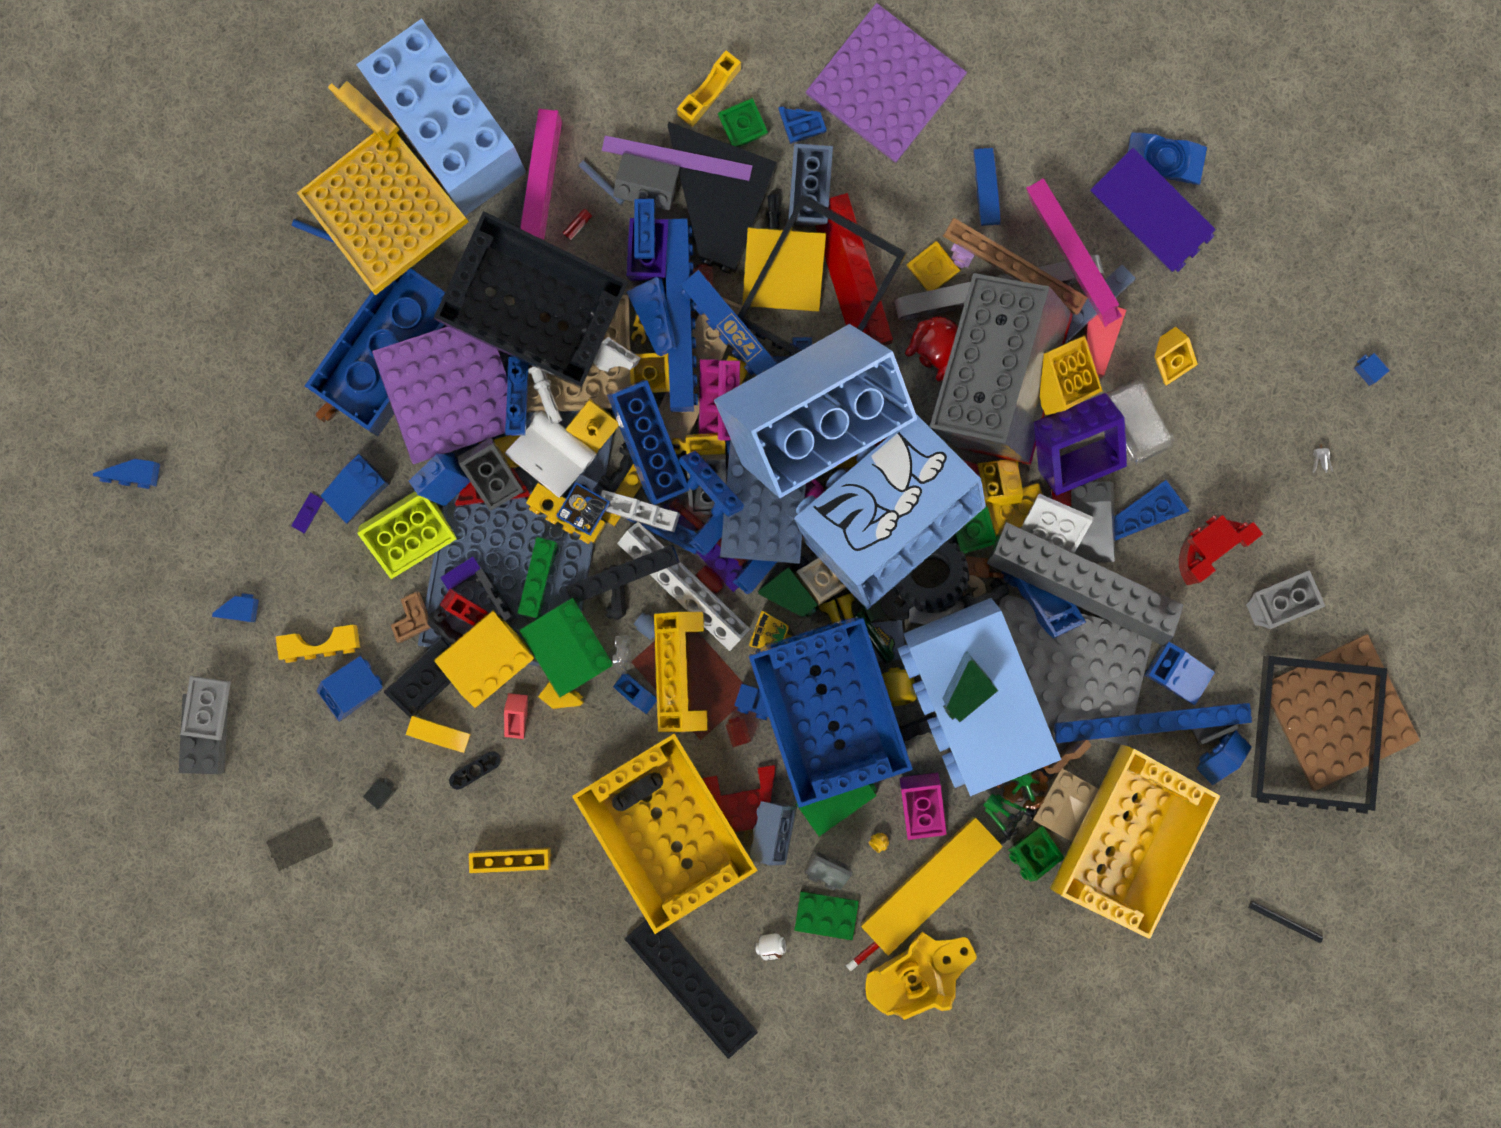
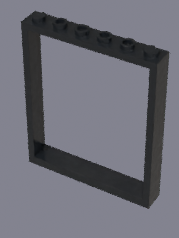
[738,195,907,356]
[1251,656,1387,814]

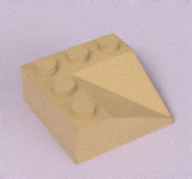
[1033,769,1098,842]

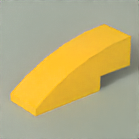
[405,716,471,753]

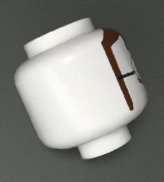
[756,933,786,961]

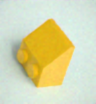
[630,353,670,393]

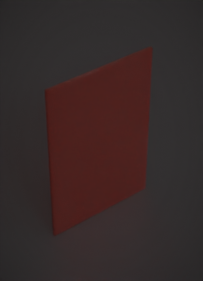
[631,632,744,741]

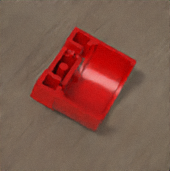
[1179,515,1263,585]

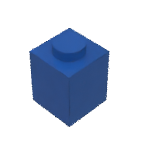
[1354,353,1390,386]

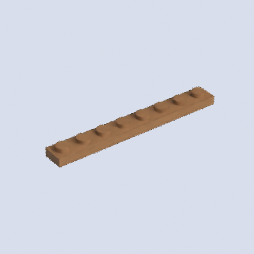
[943,218,1088,315]

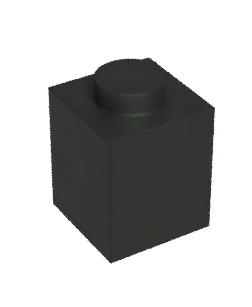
[363,778,397,810]

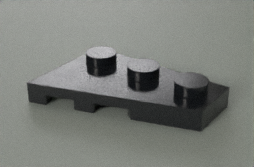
[475,568,516,622]

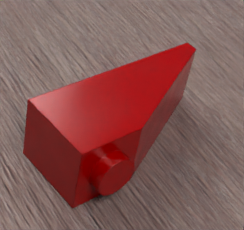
[440,588,490,626]

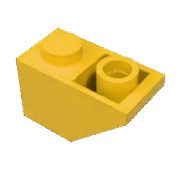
[538,682,585,709]

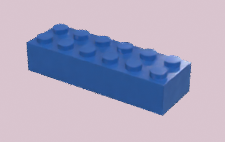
[607,380,690,505]

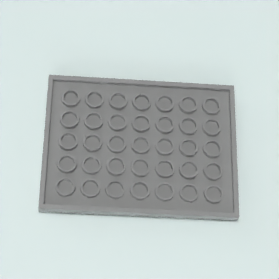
[999,595,1152,746]

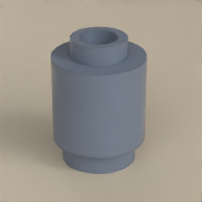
[634,613,655,640]

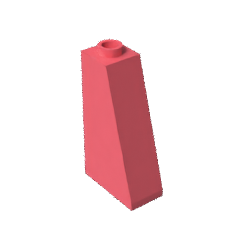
[1084,307,1126,378]

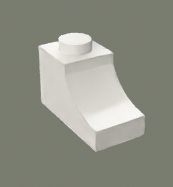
[593,337,641,372]

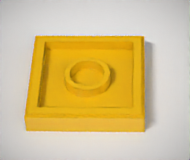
[906,241,961,291]

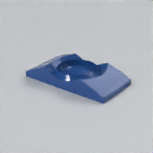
[1127,133,1207,185]
[1014,577,1086,639]

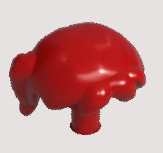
[905,317,958,382]

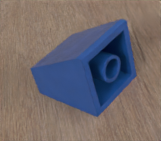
[409,452,470,506]
[317,656,383,722]

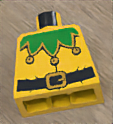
[749,611,792,648]

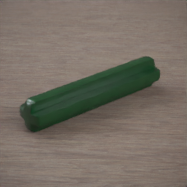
[854,612,895,663]

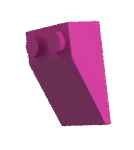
[899,773,947,840]

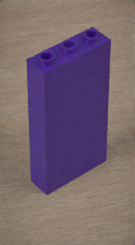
[1090,148,1216,273]

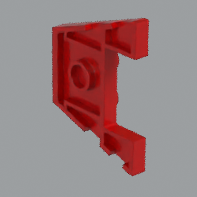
[702,765,775,832]

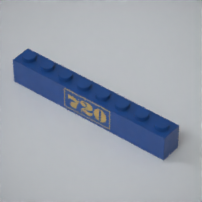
[681,270,777,376]

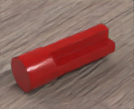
[562,209,592,240]

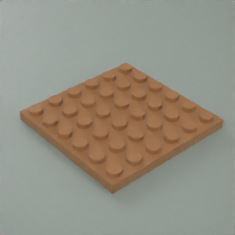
[1270,634,1420,791]

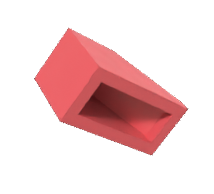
[504,693,528,739]

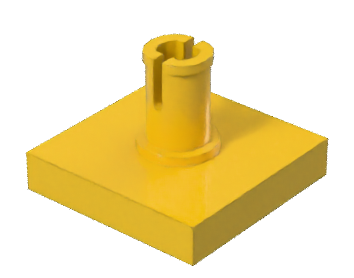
[565,398,619,453]

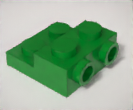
[1008,826,1064,882]

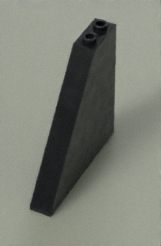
[667,122,777,274]

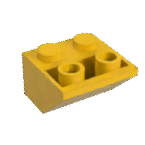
[978,459,1024,505]

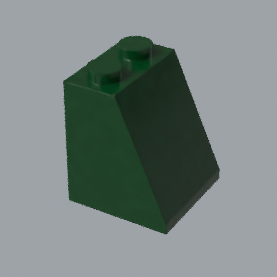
[758,568,817,617]
[942,652,998,723]

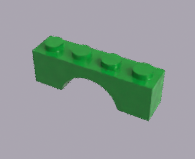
[518,537,558,618]

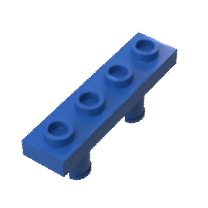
[505,357,529,436]
[679,451,744,517]

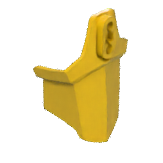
[865,932,977,1020]

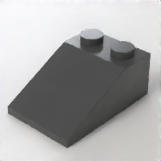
[458,437,524,511]
[687,452,728,515]
[804,850,853,891]

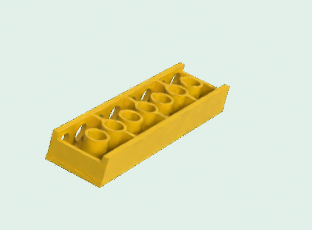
[861,817,1003,956]

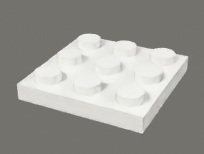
[1020,494,1093,553]

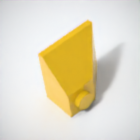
[1154,327,1198,386]

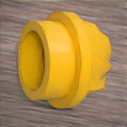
[868,833,889,853]

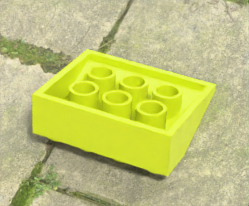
[357,491,457,579]

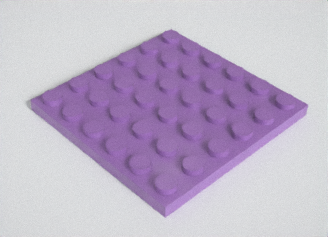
[806,3,967,163]
[372,326,508,464]

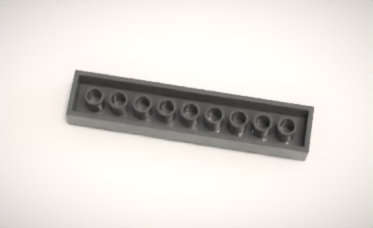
[987,522,1183,646]

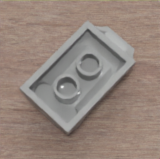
[1246,570,1325,629]

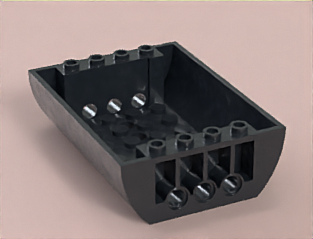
[433,211,629,388]

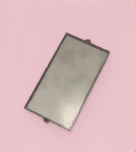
[266,817,332,871]

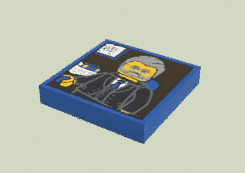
[556,482,610,536]

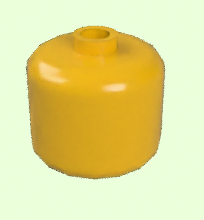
[882,667,917,707]

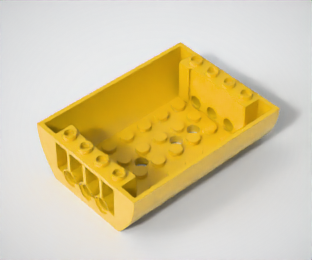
[572,733,758,934]
[1050,744,1220,939]

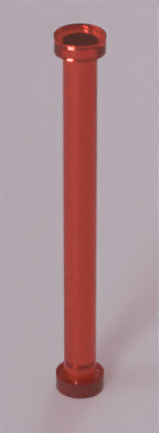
[669,498,747,567]

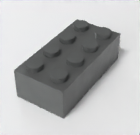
[179,694,228,774]

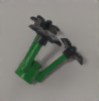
[983,793,1038,844]

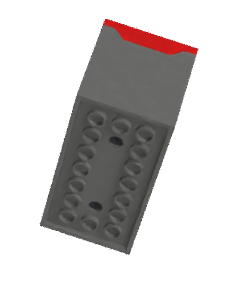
[930,273,1073,464]

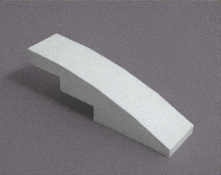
[601,490,680,532]

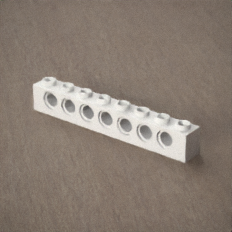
[617,522,751,651]

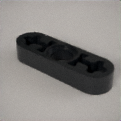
[449,751,502,790]

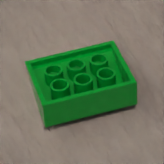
[519,598,613,698]

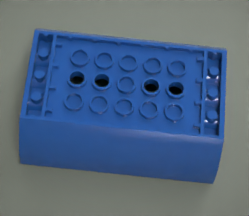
[749,618,913,808]

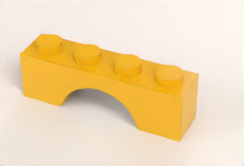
[677,50,741,128]
[276,625,360,663]

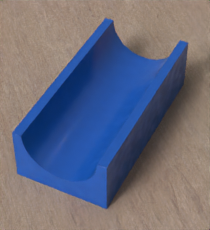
[305,268,448,436]

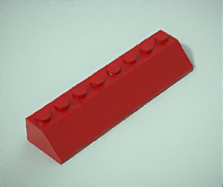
[815,193,893,346]

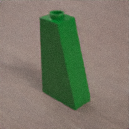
[796,783,877,837]

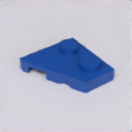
[778,107,826,144]

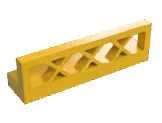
[328,81,400,143]

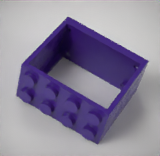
[1034,393,1127,496]

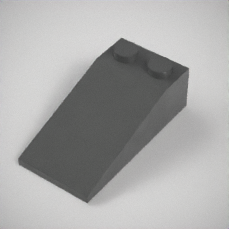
[1071,482,1115,562]

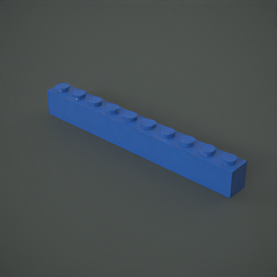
[666,219,698,412]

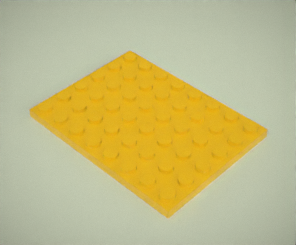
[297,132,469,295]

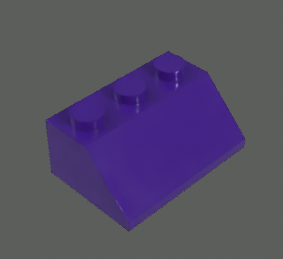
[626,218,669,281]

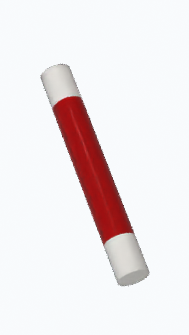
[846,941,879,971]

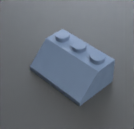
[749,801,797,865]

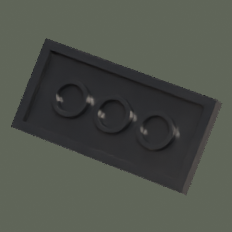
[384,638,451,719]

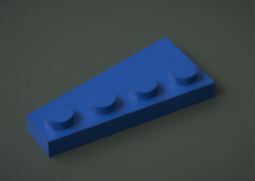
[627,277,677,356]
[1114,480,1189,541]

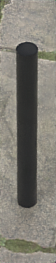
[1248,901,1323,943]

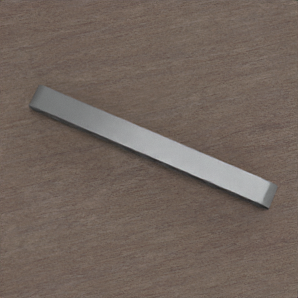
[894,255,1104,321]

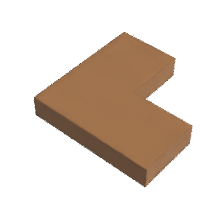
[391,591,431,643]
[1045,740,1091,774]

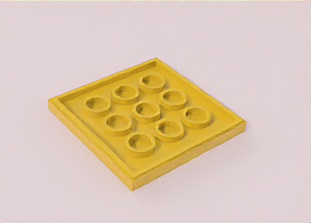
[742,227,826,311]

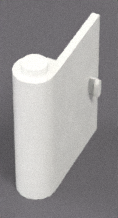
[505,410,597,498]

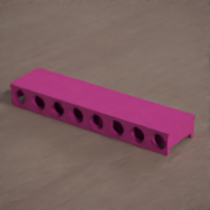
[520,108,562,240]
[1026,178,1122,327]

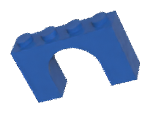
[689,513,777,594]

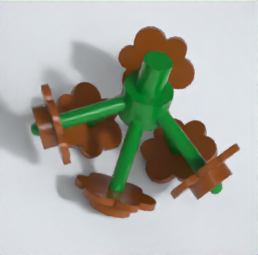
[997,765,1049,809]

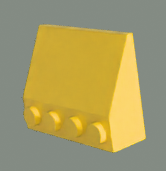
[1039,336,1102,415]
[434,610,534,708]

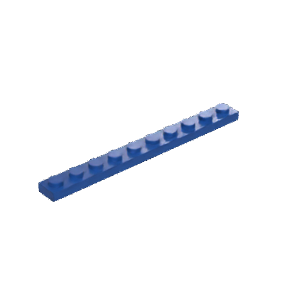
[1053,703,1252,743]

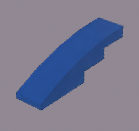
[973,148,1000,226]

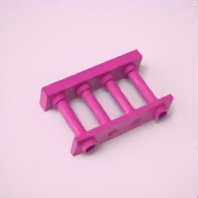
[699,359,740,441]

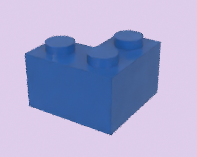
[1196,730,1252,785]

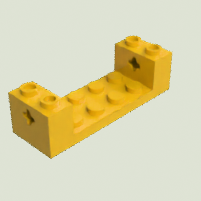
[654,612,708,732]

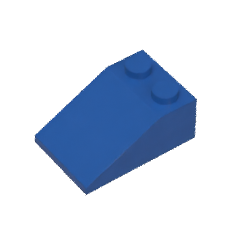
[321,454,390,524]

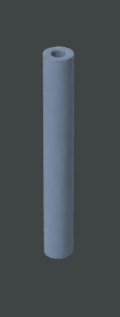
[579,160,625,205]

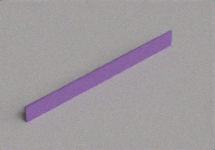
[602,136,752,181]

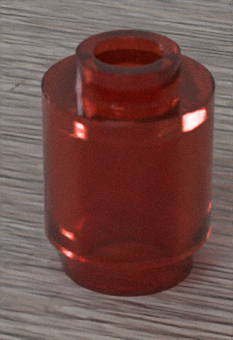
[696,565,724,594]

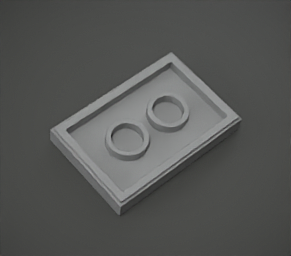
[180,676,231,741]

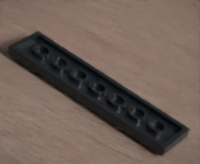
[624,920,758,1059]

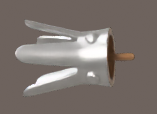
[1313,444,1333,473]

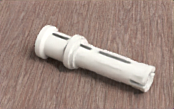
[528,367,562,425]

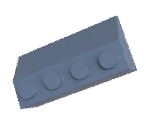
[789,143,833,227]

